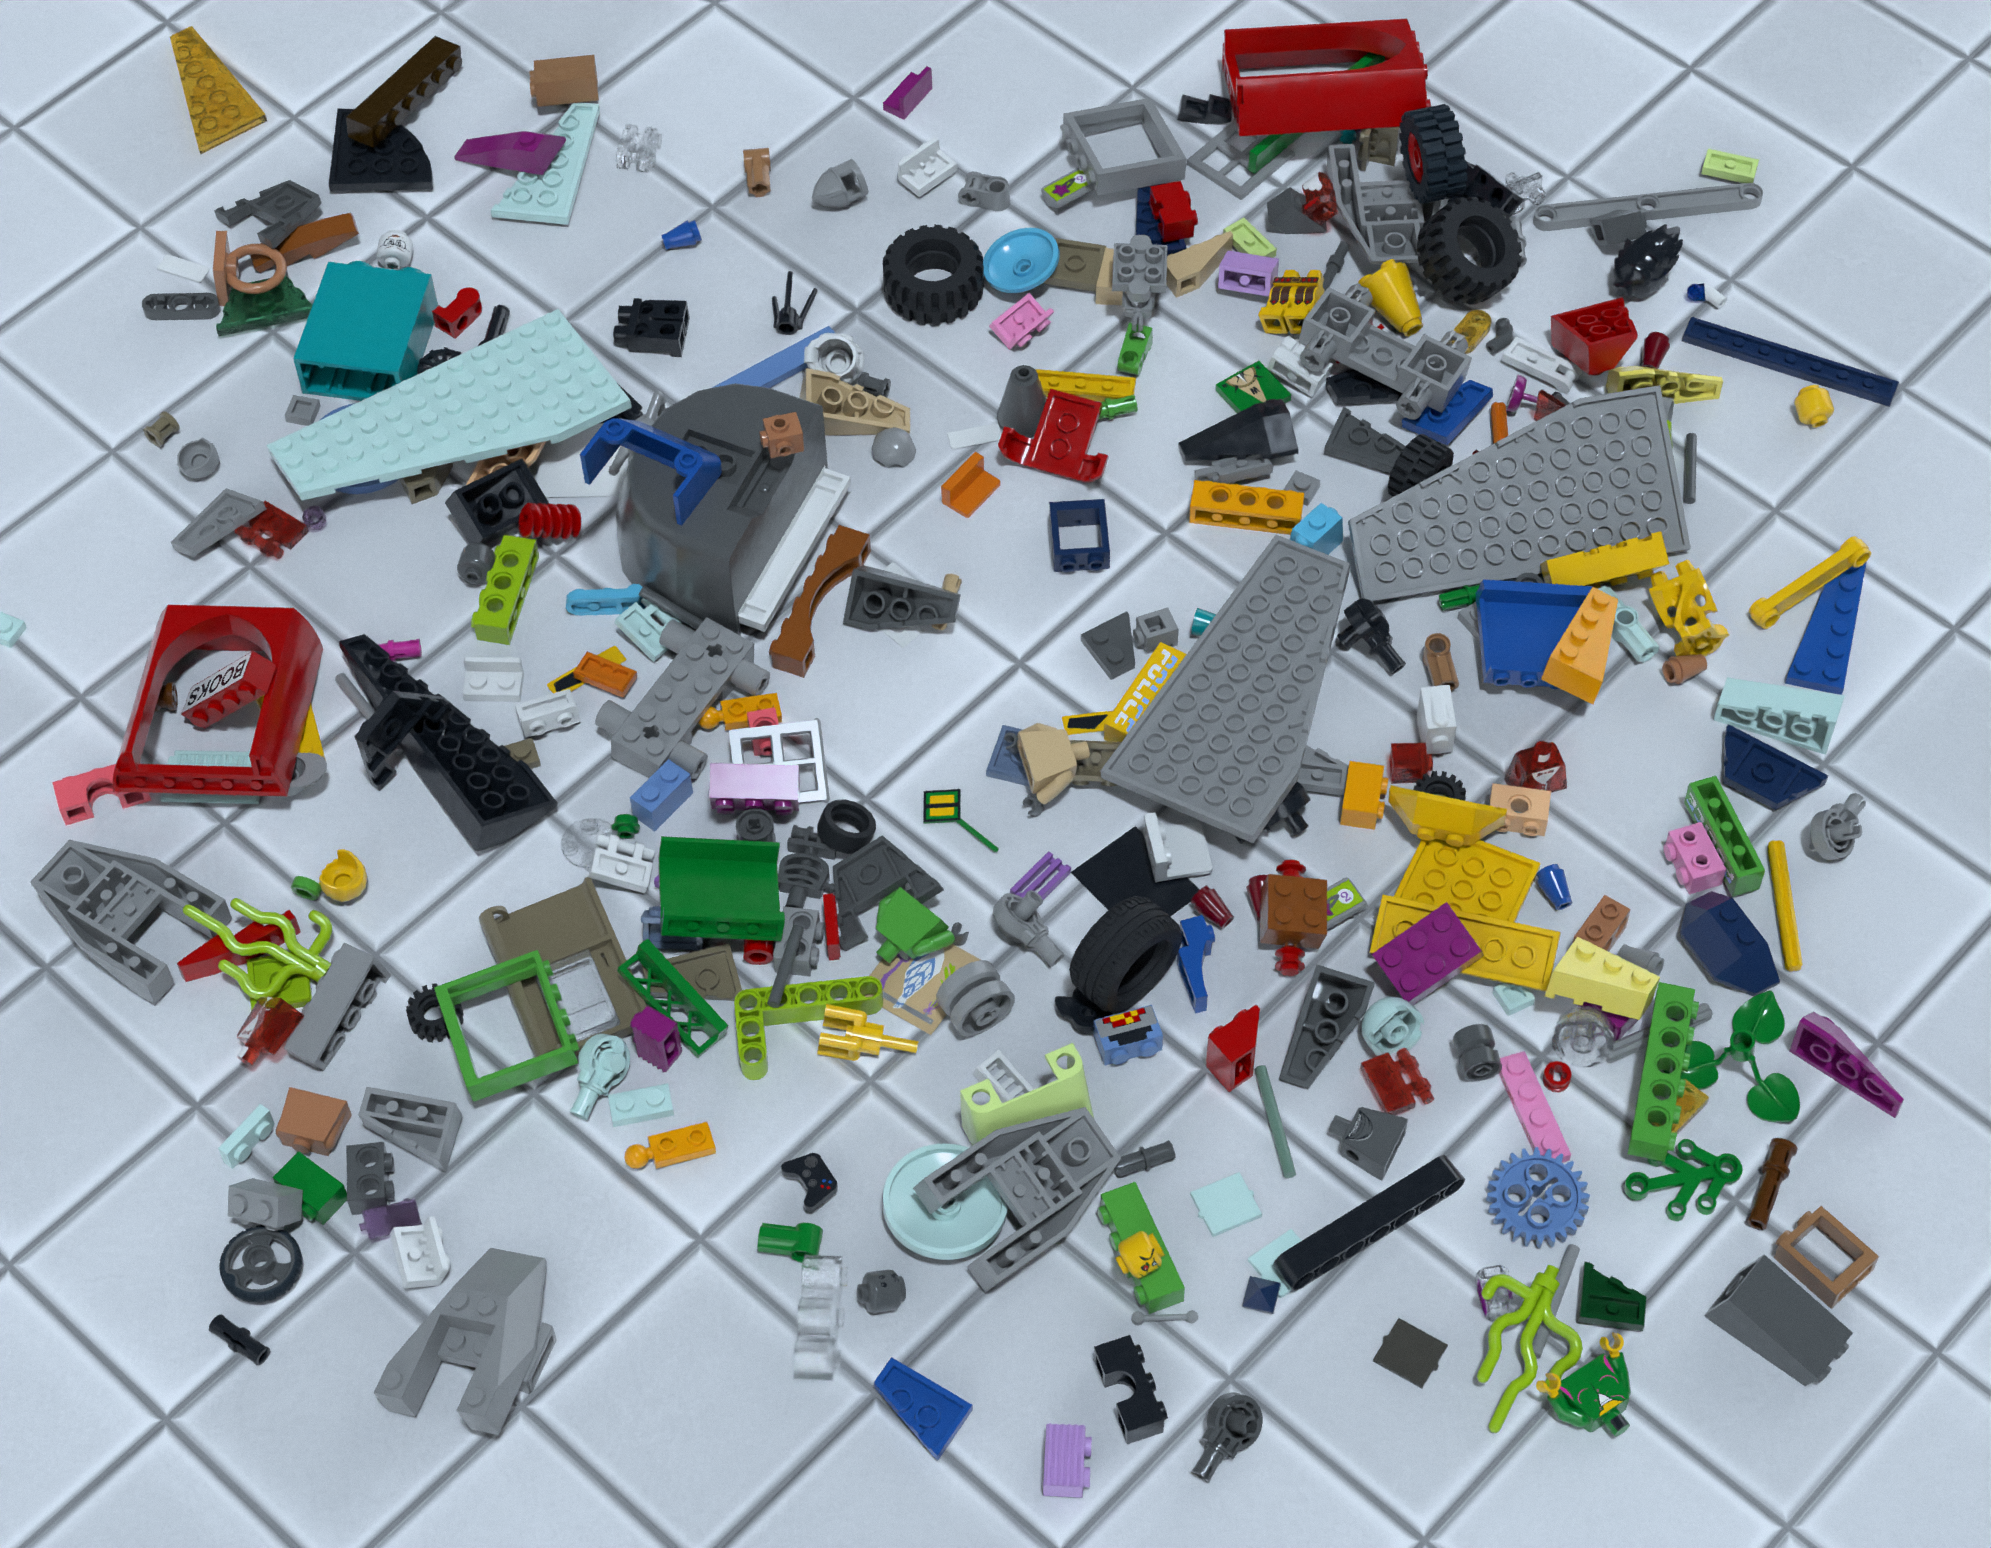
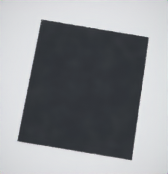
[1071,826,1200,916]

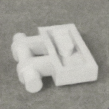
[588,834,655,893]

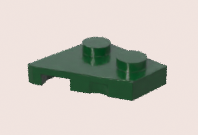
[1579,1262,1646,1331]

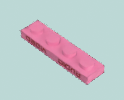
[1499,1051,1571,1163]

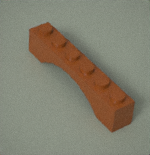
[769,525,871,678]

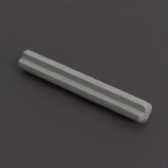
[1602,1003,1713,1062]

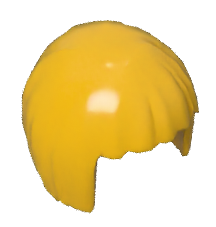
[319,849,367,902]

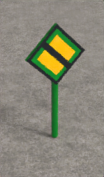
[923,789,999,852]

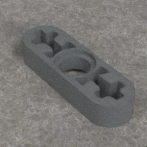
[142,293,221,320]

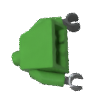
[876,884,969,963]

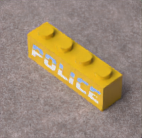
[1104,642,1187,742]

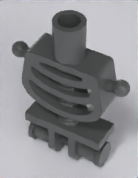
[778,825,836,909]

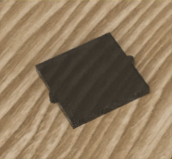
[1373,1318,1448,1389]

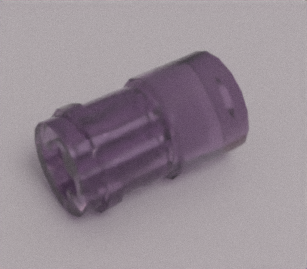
[359,1197,422,1241]

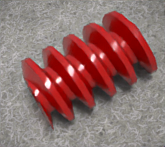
[518,503,581,539]

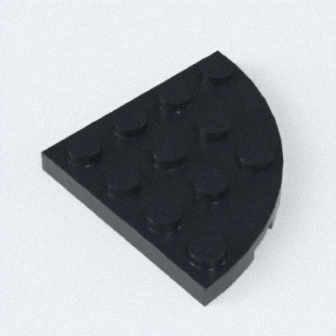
[329,108,433,191]

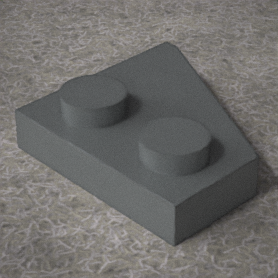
[1081,611,1135,680]

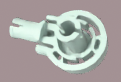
[570,1034,630,1120]

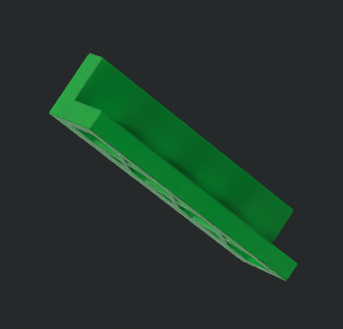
[617,938,729,1058]

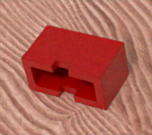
[1149,181,1198,242]

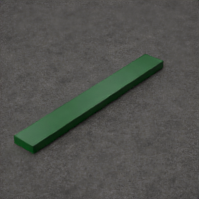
[1248,52,1385,174]

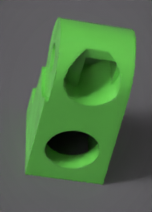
[1117,323,1153,376]

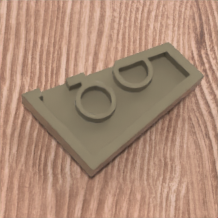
[642,943,742,1001]

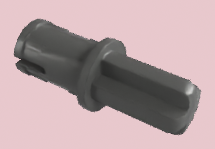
[1114,1140,1176,1176]

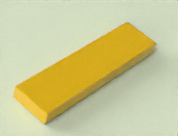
[1035,369,1136,402]

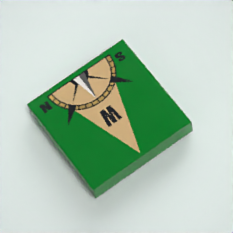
[1215,361,1291,413]

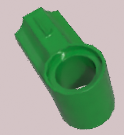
[757,1222,823,1264]

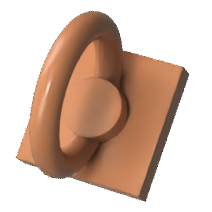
[213,231,287,306]

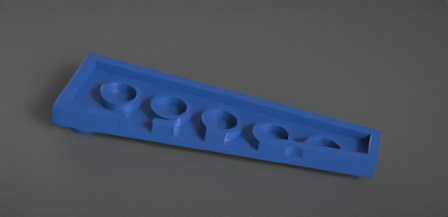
[1785,563,1866,695]

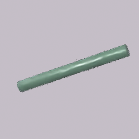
[1254,1065,1296,1178]

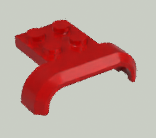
[998,389,1109,483]

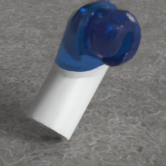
[1687,283,1727,309]

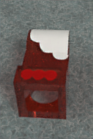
[1302,172,1338,225]

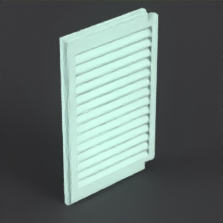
[161,750,260,804]

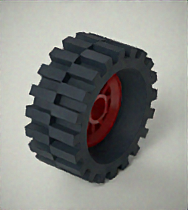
[1399,104,1467,204]

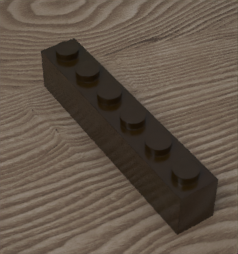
[346,36,462,148]

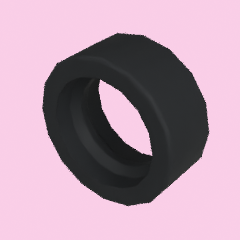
[817,799,876,854]

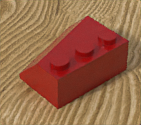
[1551,297,1638,376]

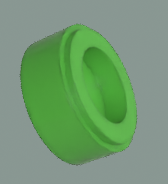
[291,876,322,900]

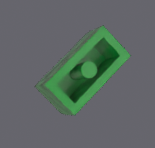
[272,1151,347,1225]

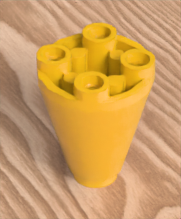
[1358,259,1423,337]

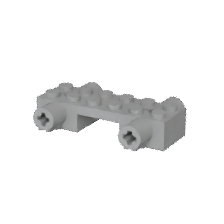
[1298,283,1472,419]
[595,617,770,779]

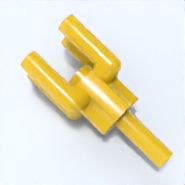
[817,1004,919,1061]

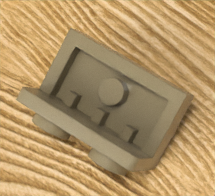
[1357,127,1400,171]
[1070,740,1121,786]

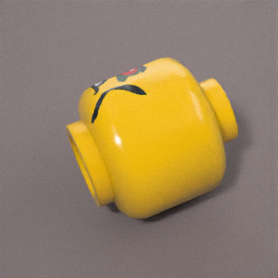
[1115,1231,1165,1279]

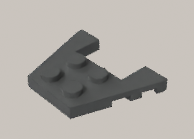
[214,180,322,249]
[833,835,944,951]

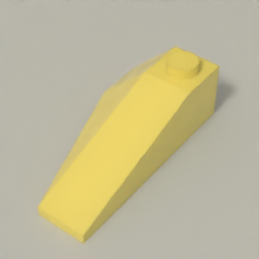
[1606,366,1723,404]

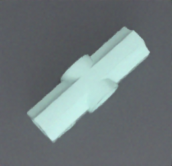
[1598,586,1659,663]

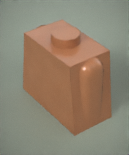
[276,1087,352,1156]

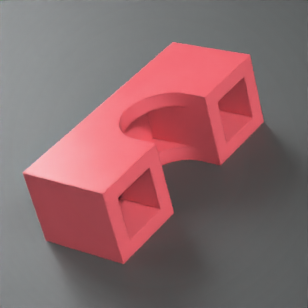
[52,764,151,825]

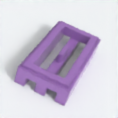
[1010,851,1071,900]

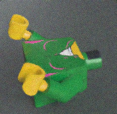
[1536,1332,1631,1437]

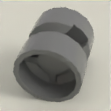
[735,808,776,842]
[1453,1024,1502,1081]

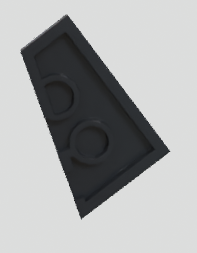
[1325,369,1403,405]

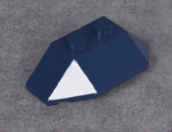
[1680,891,1780,996]

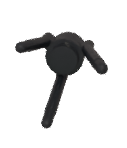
[772,271,818,335]

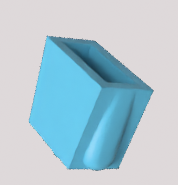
[1290,503,1343,555]

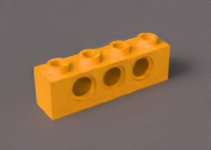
[1189,480,1304,535]

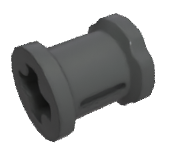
[858,372,891,398]

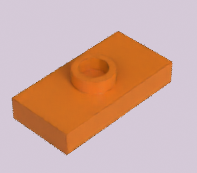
[573,651,638,698]

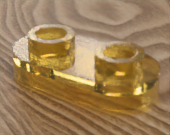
[1451,310,1491,354]

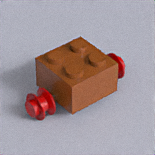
[1260,859,1327,976]

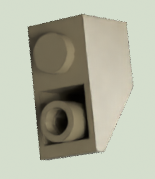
[400,463,453,504]

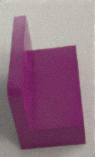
[883,66,932,120]

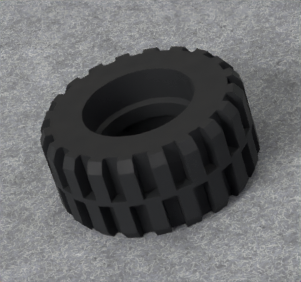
[1417,197,1522,305]
[882,224,984,326]

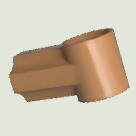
[743,148,771,197]
[1423,633,1459,691]

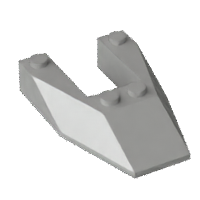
[1326,144,1441,265]
[30,840,232,1005]
[913,1107,1121,1293]
[374,1248,547,1435]

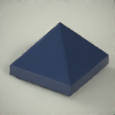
[1242,1276,1281,1314]

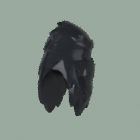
[1613,224,1683,298]

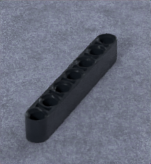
[1273,1155,1465,1291]

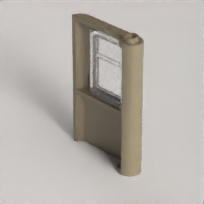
[479,877,646,1057]

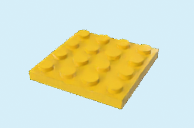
[1394,839,1541,922]

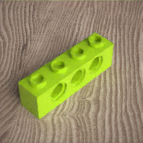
[471,535,539,645]

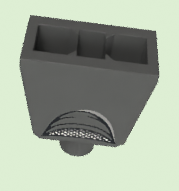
[1329,1107,1408,1181]

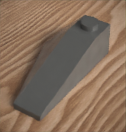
[1279,964,1375,1089]

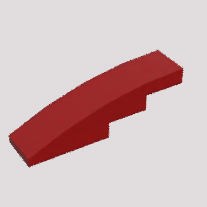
[177,910,301,982]

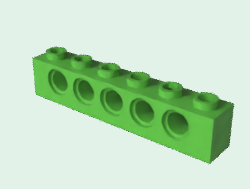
[1627,982,1699,1162]

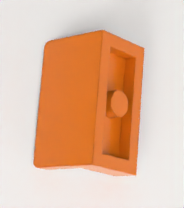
[941,452,1000,518]

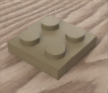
[1044,238,1106,292]

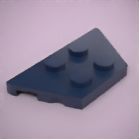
[1723,724,1829,810]

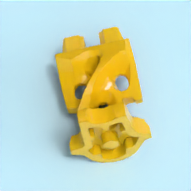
[1649,560,1730,656]

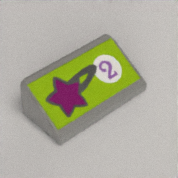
[1041,168,1093,208]
[1327,877,1368,930]

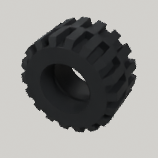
[1388,434,1454,497]

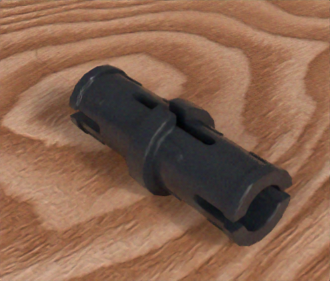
[209,1314,270,1365]

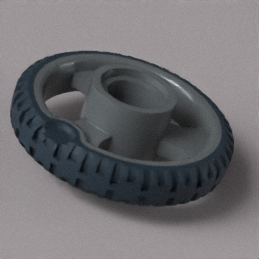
[219,1225,302,1303]

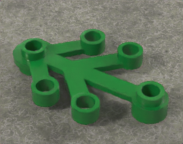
[1624,1139,1743,1221]

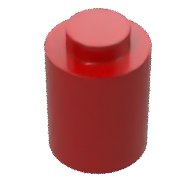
[743,939,774,965]

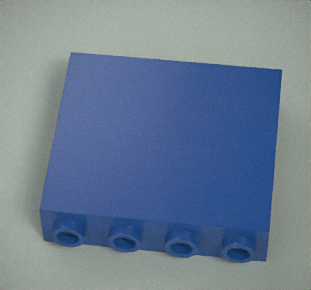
[1475,579,1593,689]

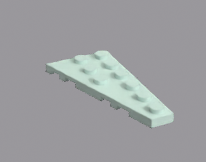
[491,102,600,225]

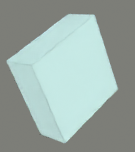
[1492,983,1535,1016]

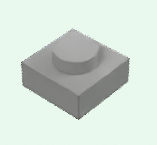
[1284,470,1321,506]

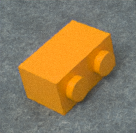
[1340,761,1389,830]

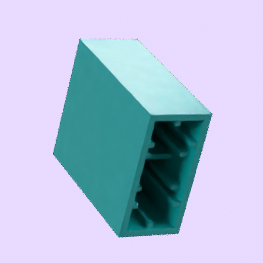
[293,261,438,401]

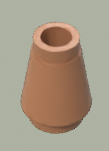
[1662,654,1707,684]

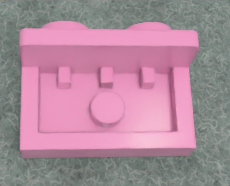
[989,293,1054,350]

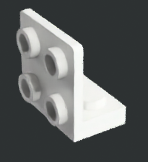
[1143,812,1213,882]

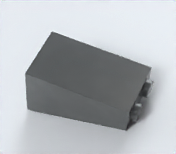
[1704,1254,1853,1386]

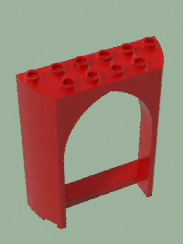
[1222,18,1431,137]
[112,604,323,797]

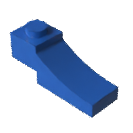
[1177,915,1215,1014]

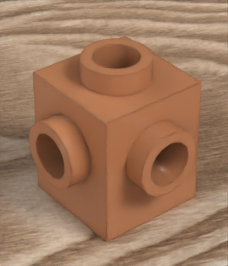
[759,412,804,458]

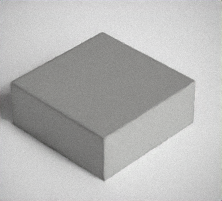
[285,395,321,426]

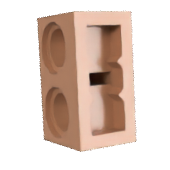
[1573,895,1631,952]

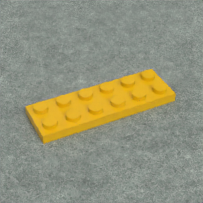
[1369,894,1561,992]

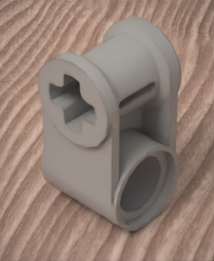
[958,171,1010,211]

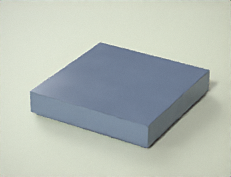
[986,725,1030,787]

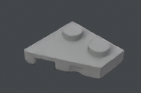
[1297,745,1349,796]

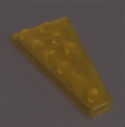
[170,26,267,155]

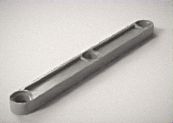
[1533,183,1763,231]

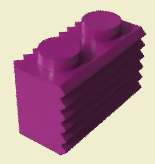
[630,1006,683,1072]

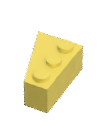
[1545,937,1660,1020]

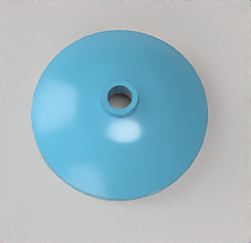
[983,228,1060,293]

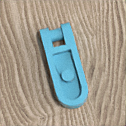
[566,584,646,616]

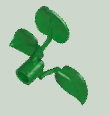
[1663,990,1800,1122]

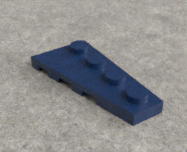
[1136,183,1187,256]

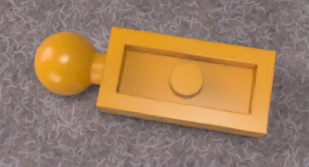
[698,693,782,731]
[624,1122,716,1169]

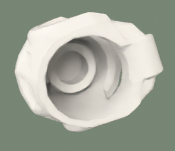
[804,333,865,384]

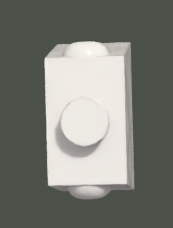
[1416,685,1457,754]

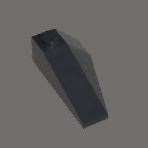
[1178,399,1299,461]

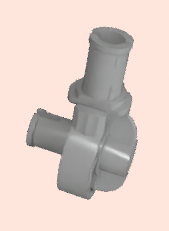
[1809,793,1866,860]
[993,890,1065,967]

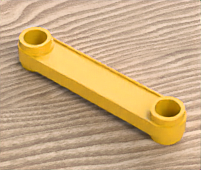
[1748,536,1872,629]

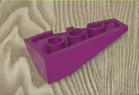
[454,131,566,175]
[1789,1011,1904,1118]

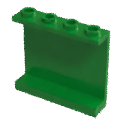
[658,836,785,941]

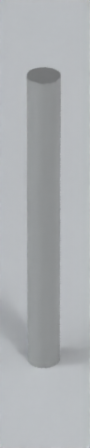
[335,673,404,756]
[1532,1244,1580,1359]

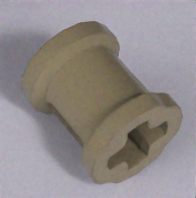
[143,411,180,447]

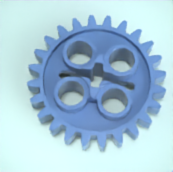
[1486,1147,1590,1248]

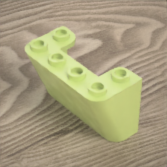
[960,1043,1094,1146]

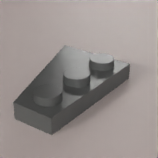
[1324,407,1406,473]

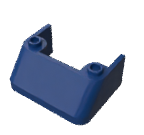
[580,419,722,526]

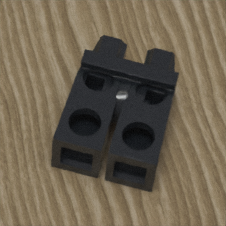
[1447,162,1524,218]
[613,298,690,357]

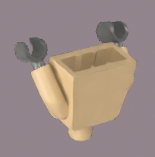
[1004,723,1090,816]

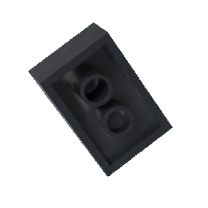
[445,458,549,544]

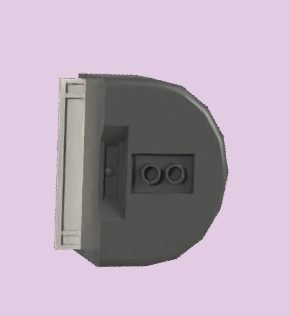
[616,383,851,636]

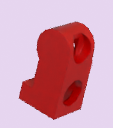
[432,287,482,339]

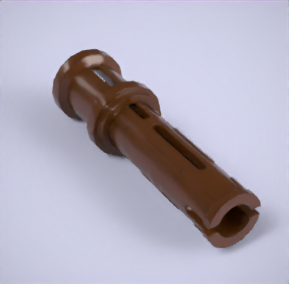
[1747,1138,1798,1230]

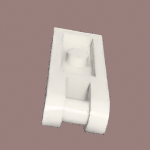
[1502,337,1582,393]

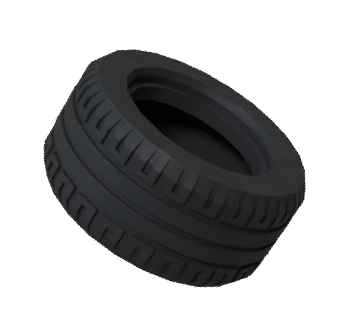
[1069,896,1182,1013]

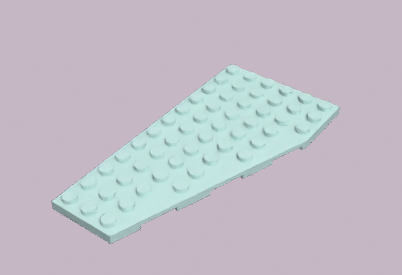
[267,309,632,501]

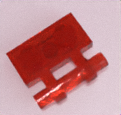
[235,500,309,559]
[1360,1048,1435,1115]

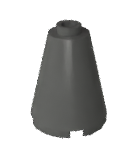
[997,365,1047,438]

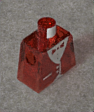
[1504,741,1567,793]
[237,997,304,1067]

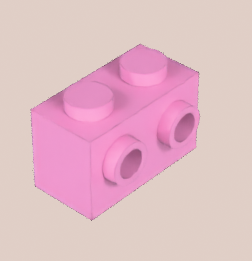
[1663,822,1726,895]

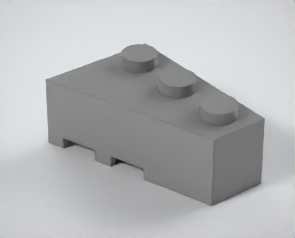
[358,1087,462,1172]

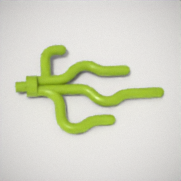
[183,898,332,1000]
[1477,1265,1583,1433]

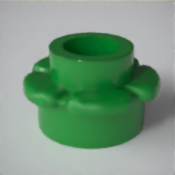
[611,814,640,839]

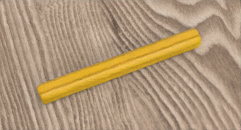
[1767,840,1803,972]

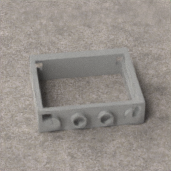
[1060,98,1187,196]

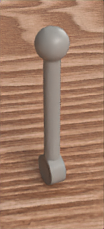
[1132,1310,1198,1326]

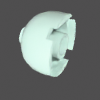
[1362,997,1424,1059]

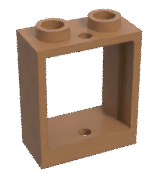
[1774,1206,1879,1309]

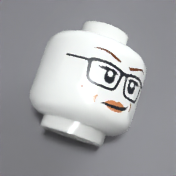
[376,230,413,270]

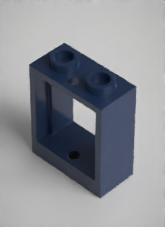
[1049,499,1110,572]

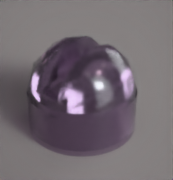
[302,506,327,530]

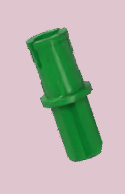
[1438,585,1480,610]

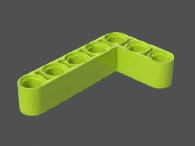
[734,976,883,1080]

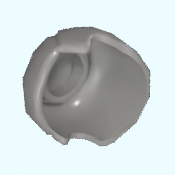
[872,427,916,468]
[177,438,219,478]

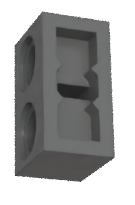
[346,1142,395,1215]

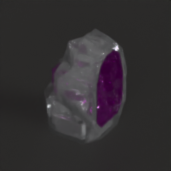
[1475,1265,1513,1322]

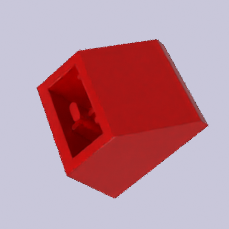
[1206,1005,1260,1092]

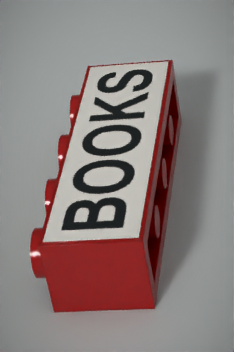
[181,651,277,729]

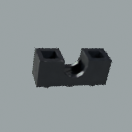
[1094,1335,1168,1444]

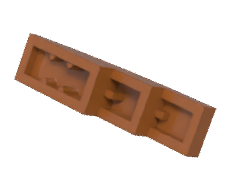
[251,213,359,273]

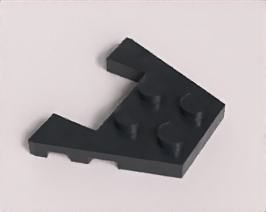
[354,691,453,791]

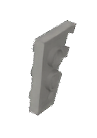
[171,488,266,557]

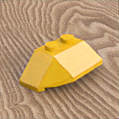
[1388,785,1507,847]

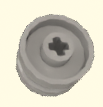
[936,960,1015,1036]

